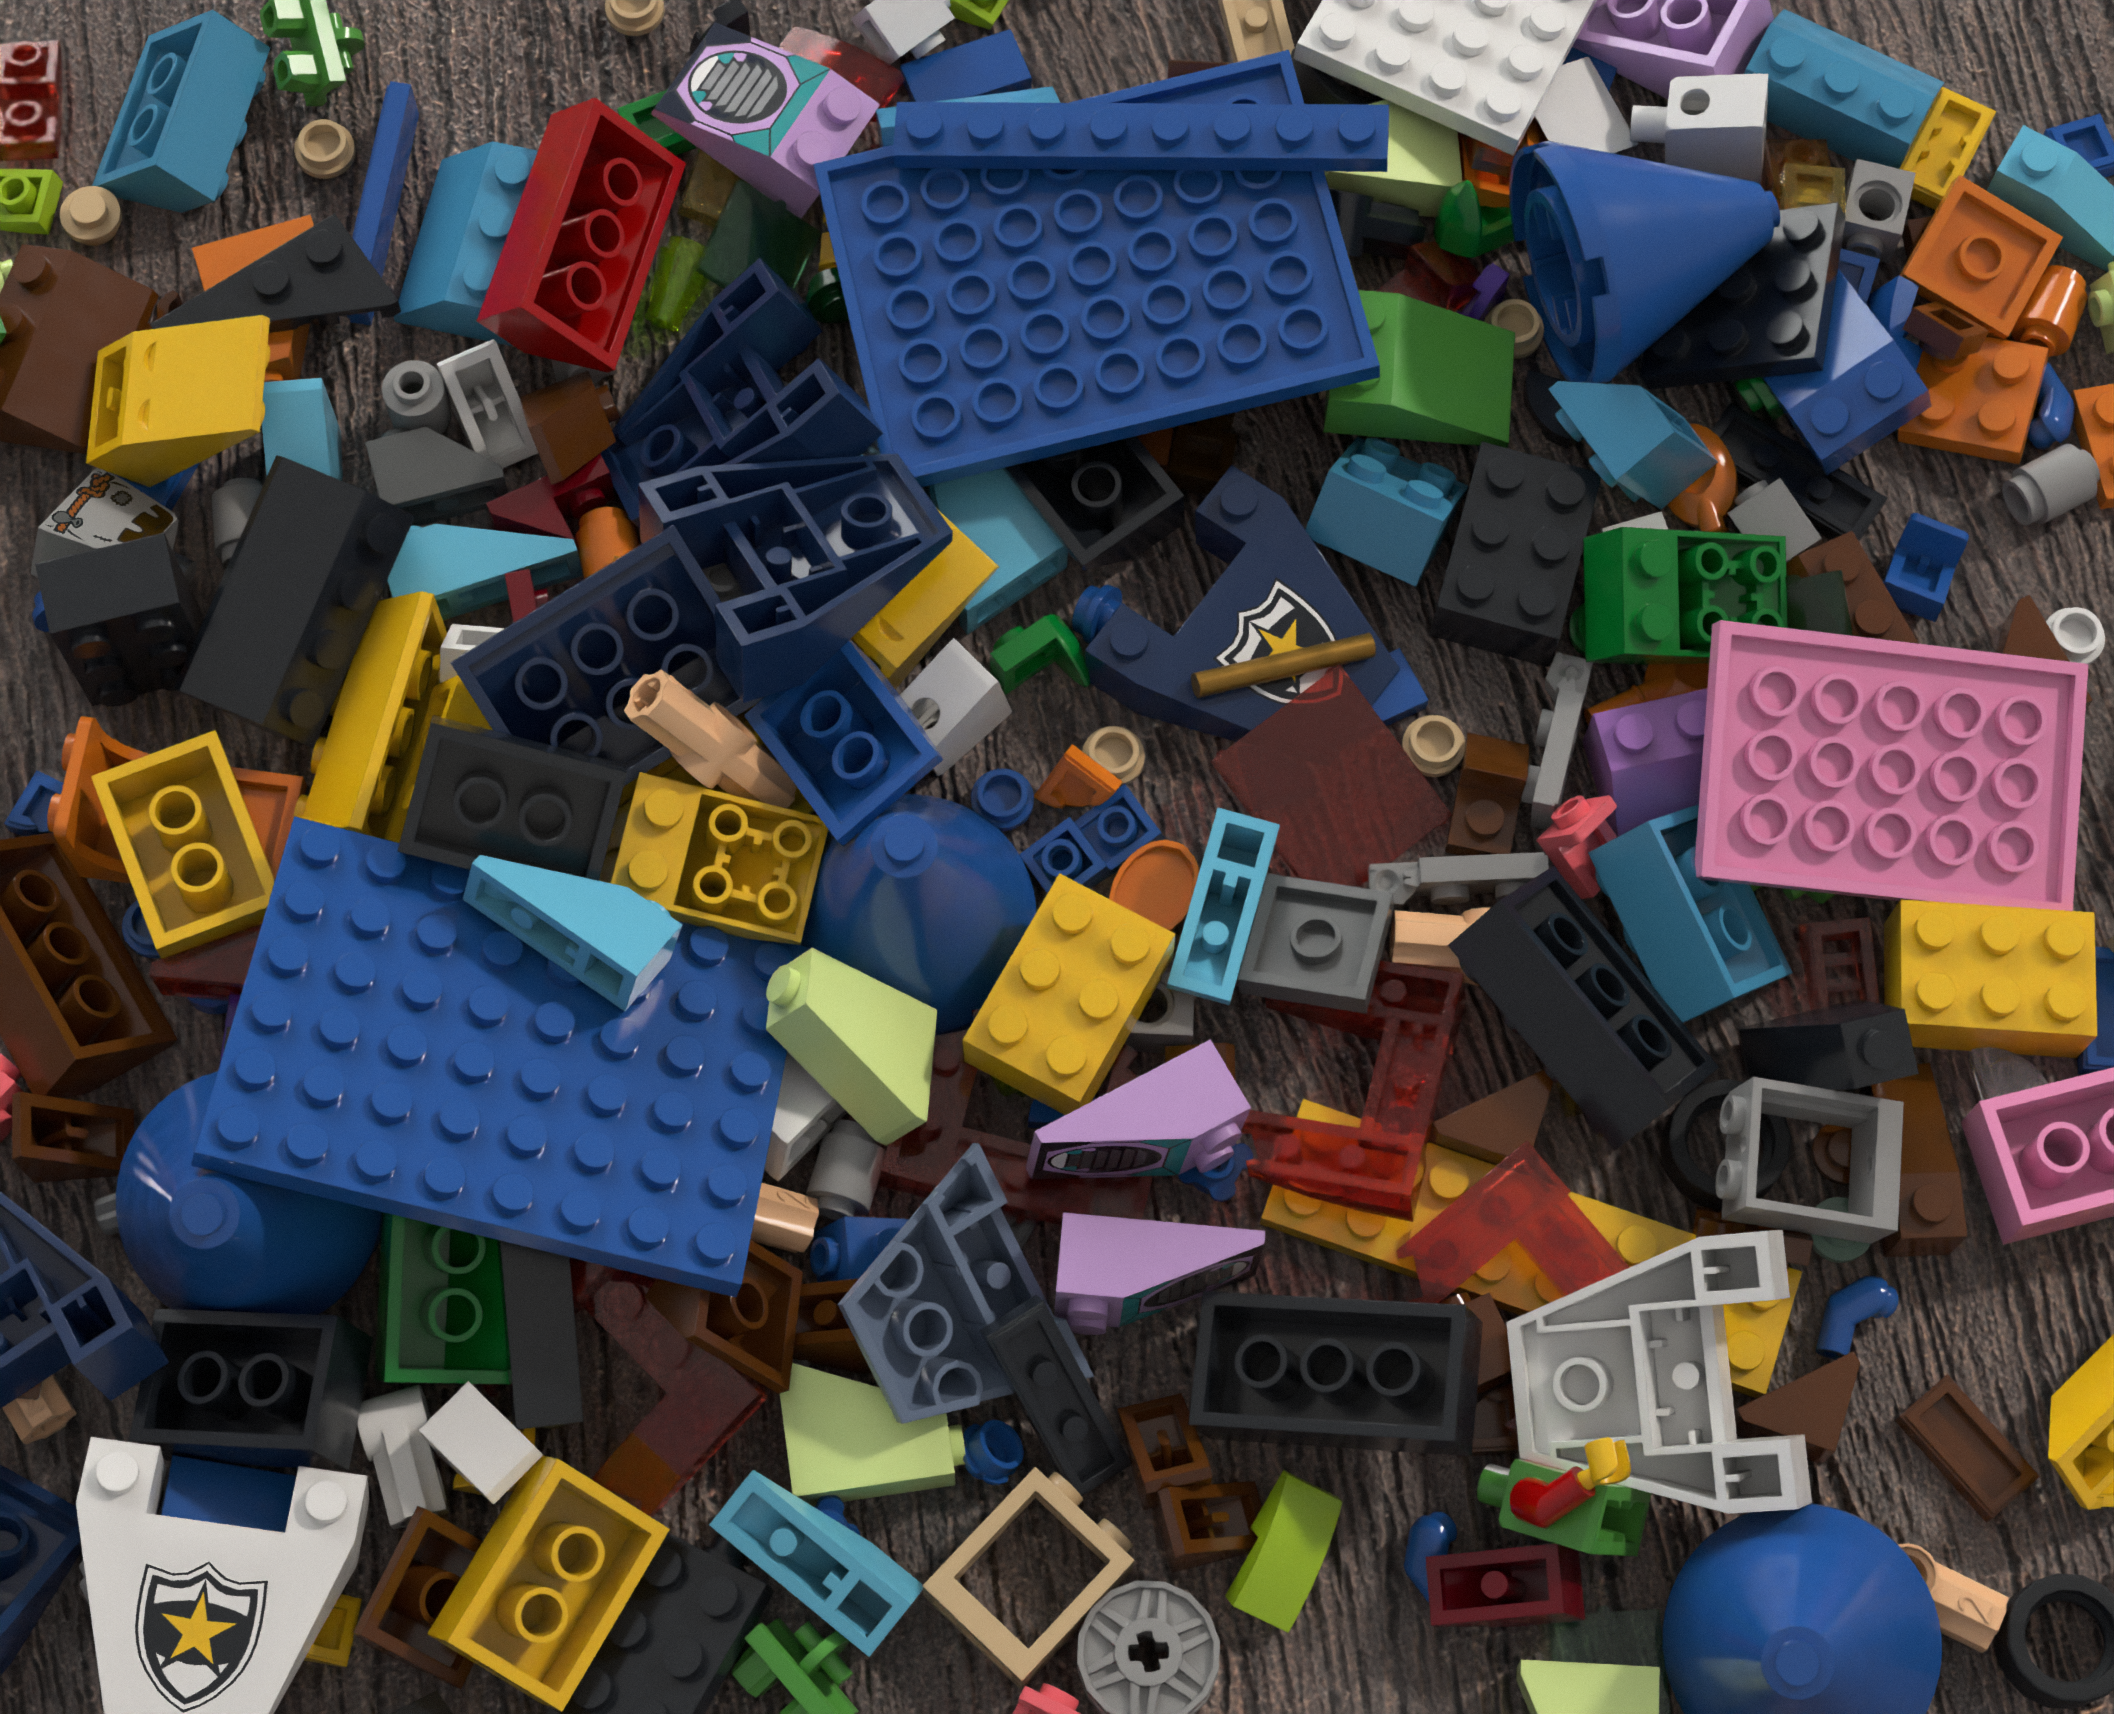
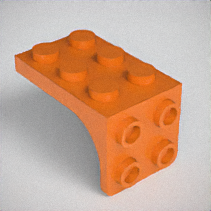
[47,716,307,884]

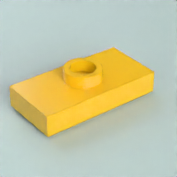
[1899,87,1996,210]

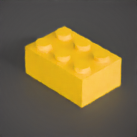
[91,730,275,973]
[963,873,1175,1115]
[1884,899,2097,1058]
[427,1456,670,1712]

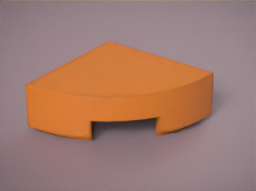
[1034,744,1123,809]

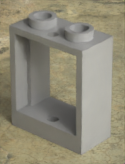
[1716,1077,1904,1244]

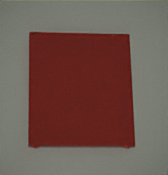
[1210,664,1452,887]

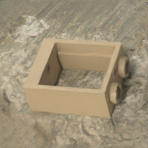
[922,1467,1135,1690]

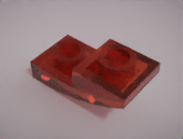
[778,26,904,123]
[0,41,63,161]

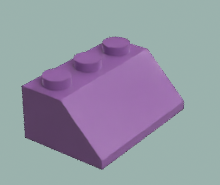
[1582,689,1707,837]

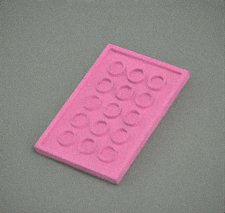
[1695,620,2088,911]

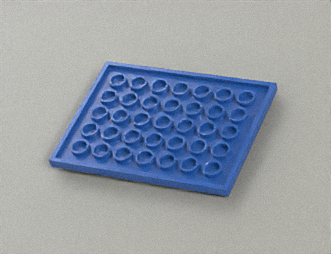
[813,50,1380,487]
[192,816,808,1297]

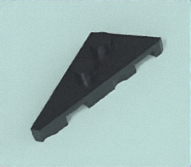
[150,214,401,333]

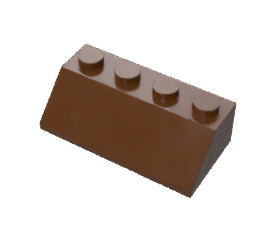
[0,832,178,1098]

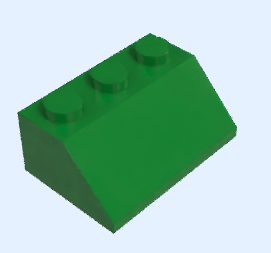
[375,1212,509,1384]

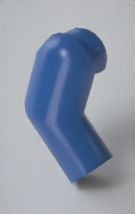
[2028,362,2075,450]
[1815,1276,1899,1360]
[1404,1512,1457,1603]

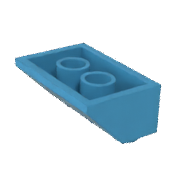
[1744,9,1945,169]
[92,10,270,213]
[394,141,538,346]
[1588,804,1793,1023]

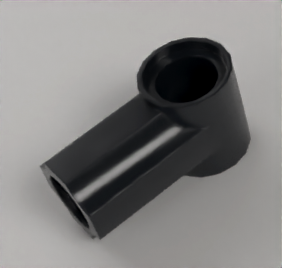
[1329,188,1426,261]

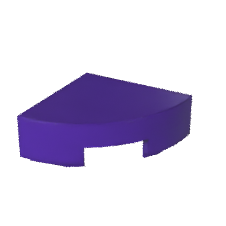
[1457,263,1510,322]

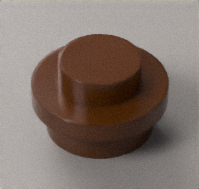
[1811,1124,1852,1185]

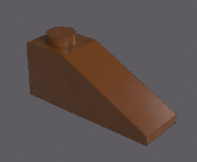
[1865,1063,1967,1257]

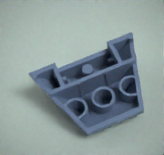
[837,1143,1094,1424]

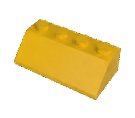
[293,591,447,839]

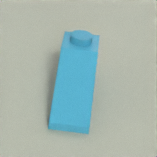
[1987,125,2114,272]
[387,524,583,620]
[1166,808,1280,1005]
[463,855,683,1011]
[709,1470,923,1657]

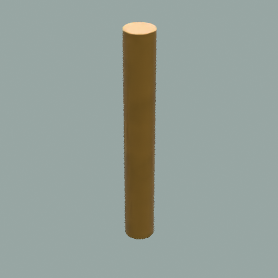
[1191,633,1376,698]

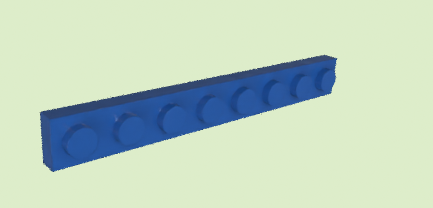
[892,102,1389,172]

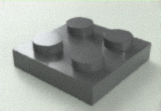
[1238,874,1394,1014]

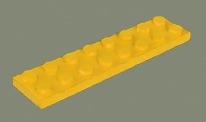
[1260,1099,1802,1398]

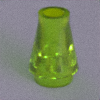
[645,236,715,332]

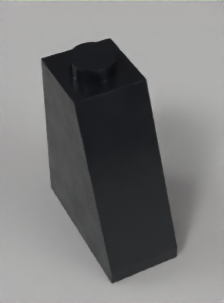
[1736,999,1919,1090]

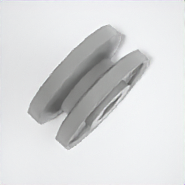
[1077,1580,1220,1714]

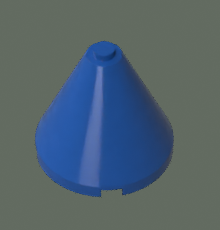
[1509,141,1780,384]
[796,794,1036,1042]
[116,1071,383,1315]
[1663,1503,1942,1714]

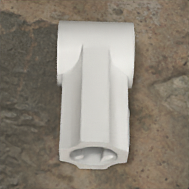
[357,1384,449,1530]

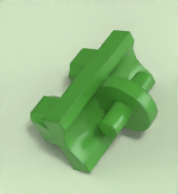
[260,0,365,106]
[731,1618,859,1714]

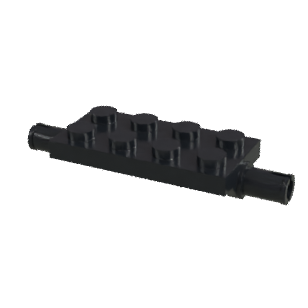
[546,1532,775,1714]

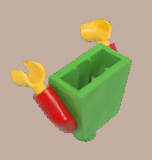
[1477,1437,1652,1556]

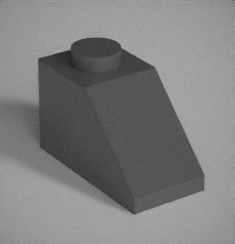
[365,427,508,526]

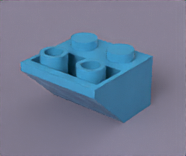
[1548,381,1718,510]
[1305,437,1469,587]

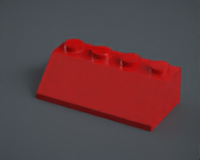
[477,97,686,372]

